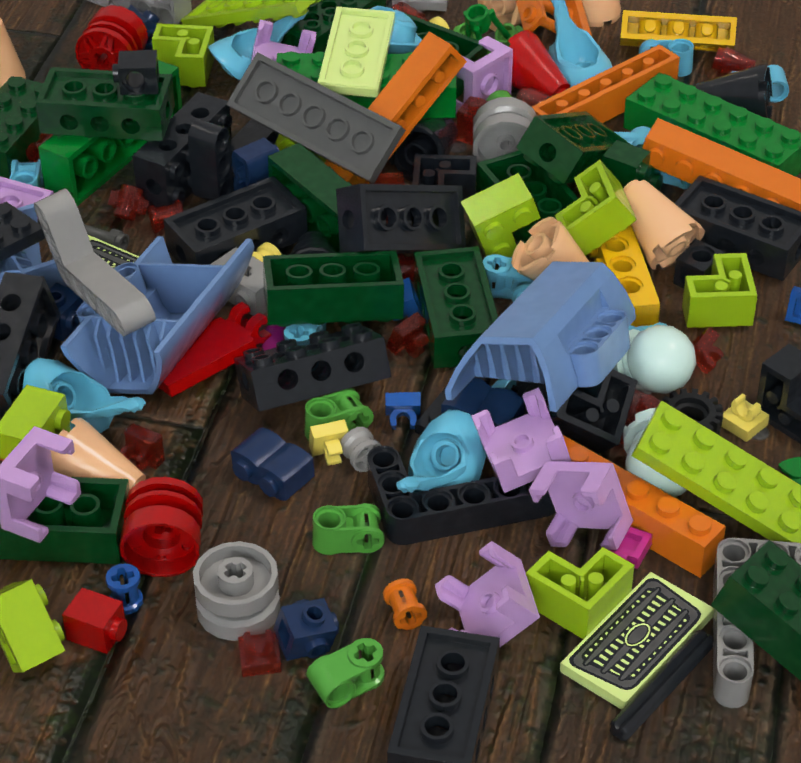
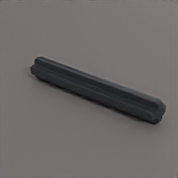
[610,630,714,741]

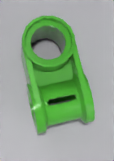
[305,388,374,440]
[312,503,385,555]
[306,638,385,709]

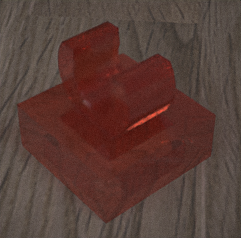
[386,312,430,358]
[692,327,724,374]
[120,423,165,470]
[238,629,282,677]

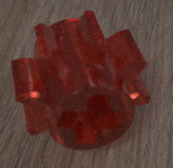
[108,184,149,221]

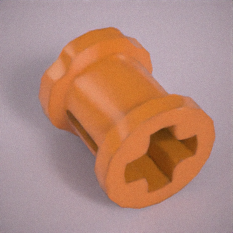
[383,578,427,630]

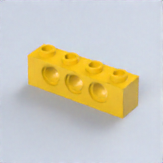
[620,10,737,53]
[588,225,660,327]

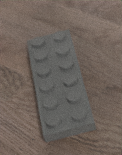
[226,52,406,184]

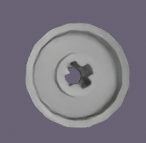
[473,97,537,163]
[193,541,280,641]

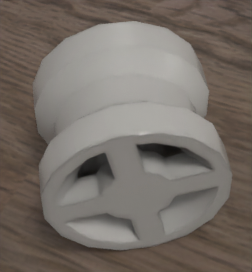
[340,427,382,472]

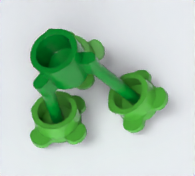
[453,4,523,55]

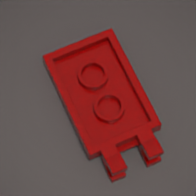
[158,302,272,397]

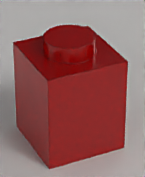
[62,587,128,654]

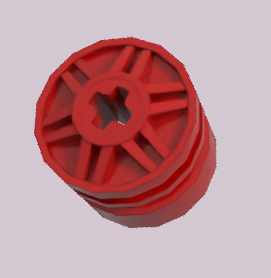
[75,5,148,71]
[120,477,204,577]

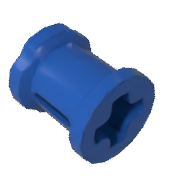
[106,563,143,615]

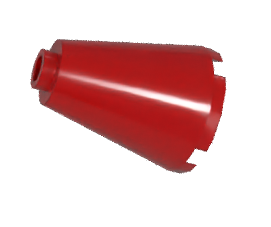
[508,30,570,102]

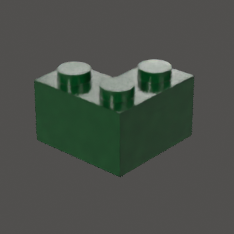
[602,140,663,190]

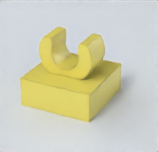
[721,393,770,442]
[309,419,348,466]

